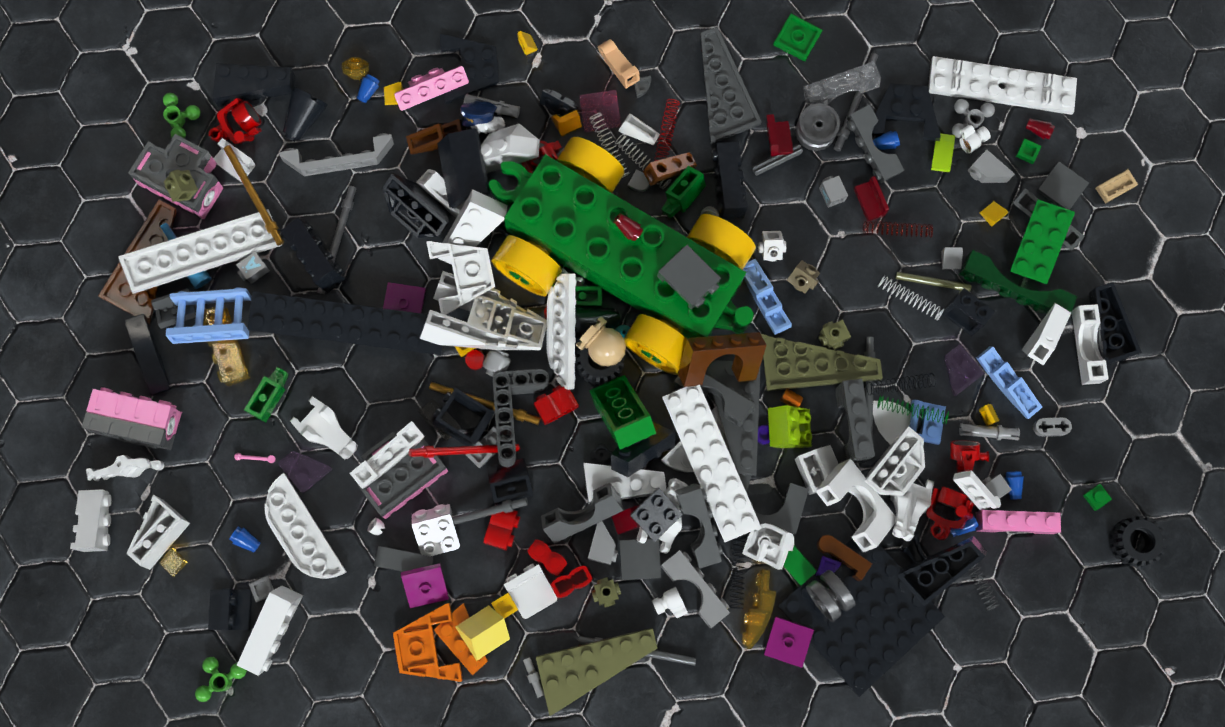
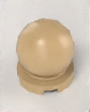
[576,316,626,367]

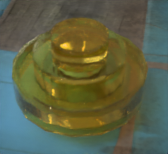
[342,57,369,80]

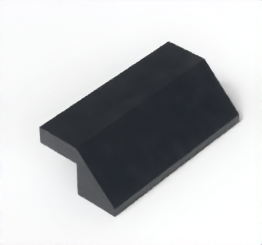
[437,128,490,209]

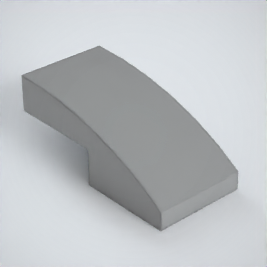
[466,427,508,468]

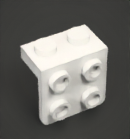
[412,504,460,556]
[504,564,557,619]

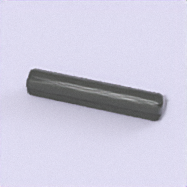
[752,144,803,176]

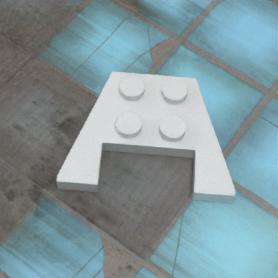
[427,241,495,315]

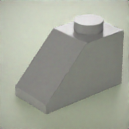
[968,150,1015,183]
[588,521,618,565]

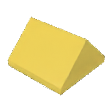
[455,605,510,661]

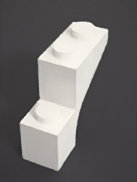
[416,169,466,218]

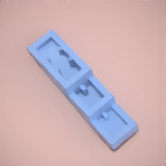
[743,259,792,335]
[976,346,1042,419]

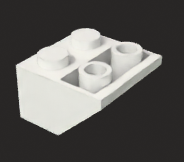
[795,445,838,495]

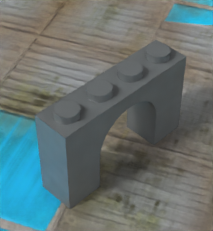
[835,379,875,464]
[739,475,809,535]

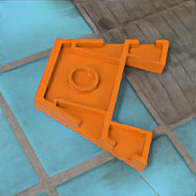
[393,603,463,682]

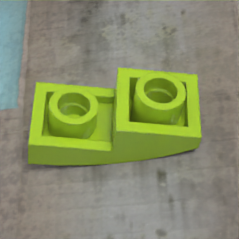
[931,134,955,172]

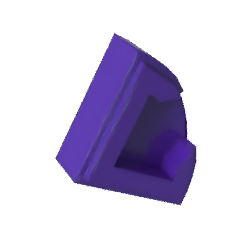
[816,556,841,576]

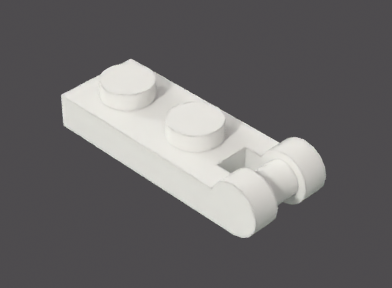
[953,470,1001,510]

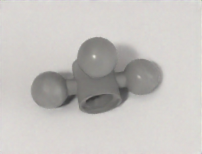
[952,99,995,138]

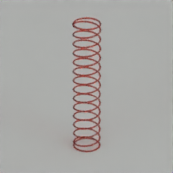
[863,221,933,238]

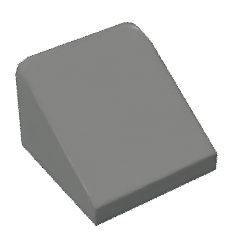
[941,247,963,269]

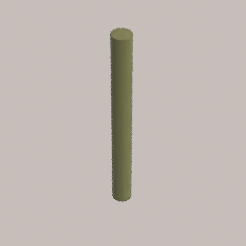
[895,272,971,292]

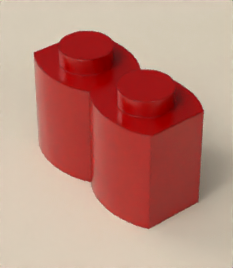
[534,385,579,425]
[483,505,521,550]
[527,540,567,576]
[551,566,593,598]

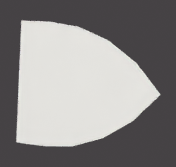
[873,400,911,445]

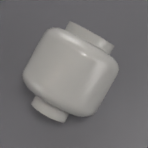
[483,350,511,377]

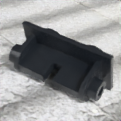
[539,88,579,116]

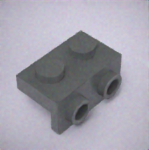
[151,289,196,329]

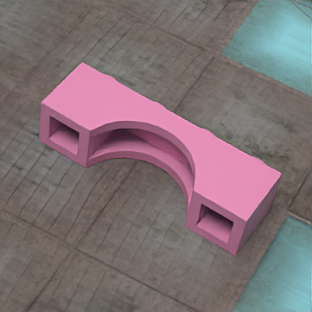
[976,510,1061,534]

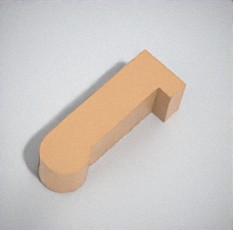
[598,39,640,88]

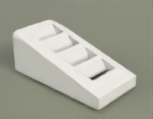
[618,113,660,145]

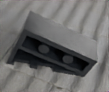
[611,421,676,477]

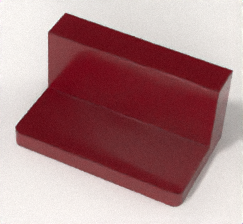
[766,114,793,156]
[854,176,889,222]

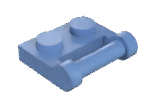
[909,400,946,445]

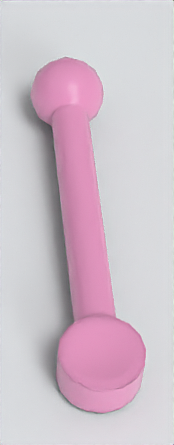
[234,453,276,463]

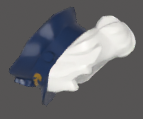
[460,101,505,134]

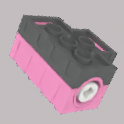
[128,134,223,219]
[81,387,182,450]
[357,432,448,519]

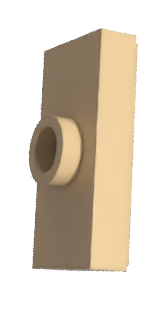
[1095,169,1138,203]

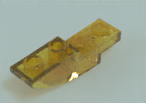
[742,569,776,649]

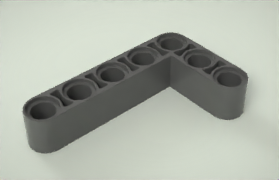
[493,369,549,467]

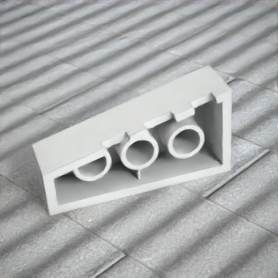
[438,189,508,264]
[583,463,667,504]
[237,586,303,676]

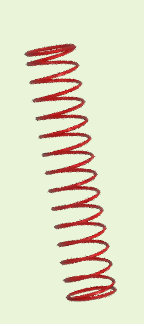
[654,99,680,161]

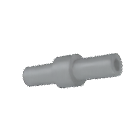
[523,657,544,698]

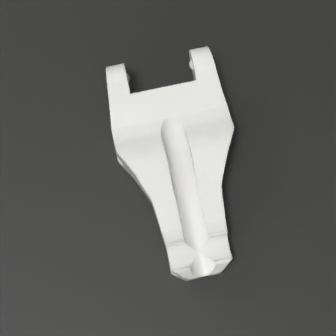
[290,396,358,460]
[86,455,164,481]
[637,478,688,554]
[890,479,934,541]

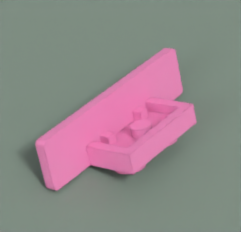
[394,66,469,111]

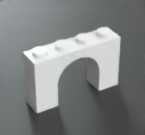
[816,458,896,552]

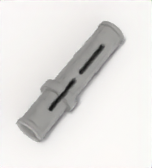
[464,94,520,118]
[959,423,1020,441]

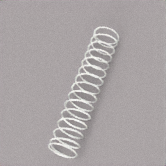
[589,113,630,178]
[615,134,671,189]
[878,275,944,320]

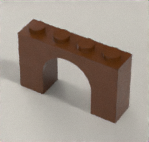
[678,332,767,387]

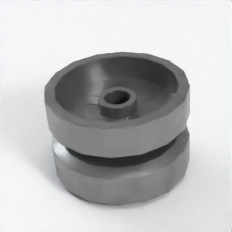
[795,103,840,151]
[806,570,856,622]

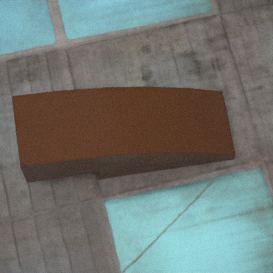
[406,119,466,154]

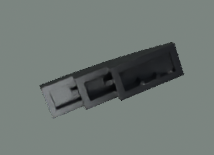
[125,314,171,396]

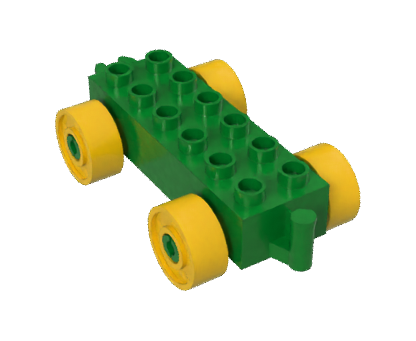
[489,137,756,375]

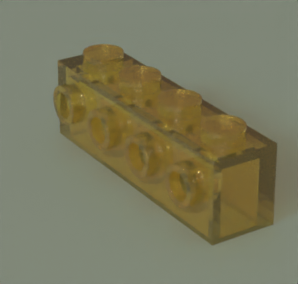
[203,305,250,386]

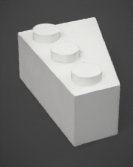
[70,490,112,552]
[126,495,190,570]

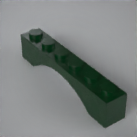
[959,250,1078,313]

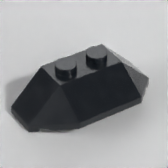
[382,173,449,238]

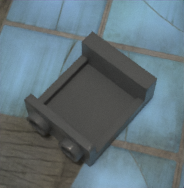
[657,245,721,309]

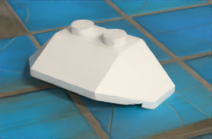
[481,123,540,173]
[865,426,925,496]

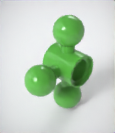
[163,93,200,139]
[195,657,247,702]

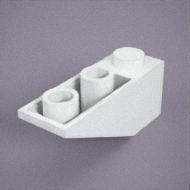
[1022,303,1071,365]

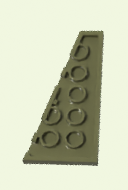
[761,334,883,391]
[536,628,657,716]

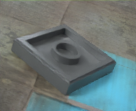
[1037,162,1089,210]
[620,539,661,580]

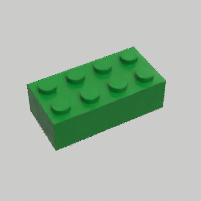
[1010,200,1075,284]
[589,375,656,449]

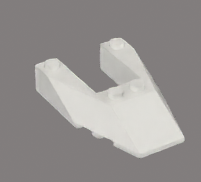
[420,271,547,350]

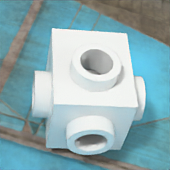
[758,231,786,261]

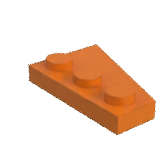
[434,603,488,675]

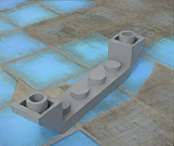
[279,133,394,176]

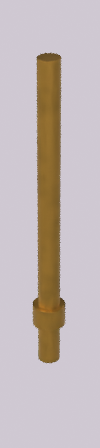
[223,145,284,246]
[429,382,541,425]

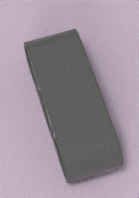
[374,546,434,572]

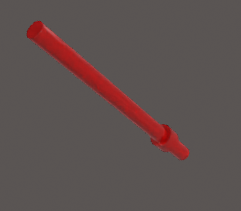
[409,444,519,458]

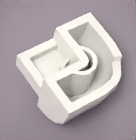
[742,523,794,570]

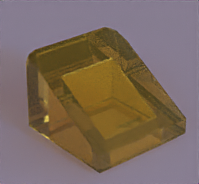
[160,548,188,577]

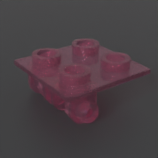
[579,90,621,132]

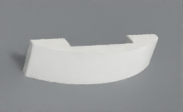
[350,421,425,489]

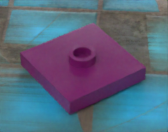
[383,282,426,314]
[401,563,449,608]
[764,616,814,668]

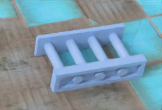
[166,287,252,344]

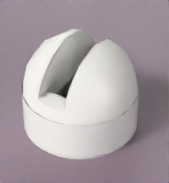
[368,518,385,535]

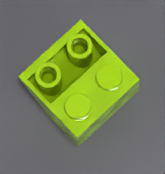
[768,405,812,448]

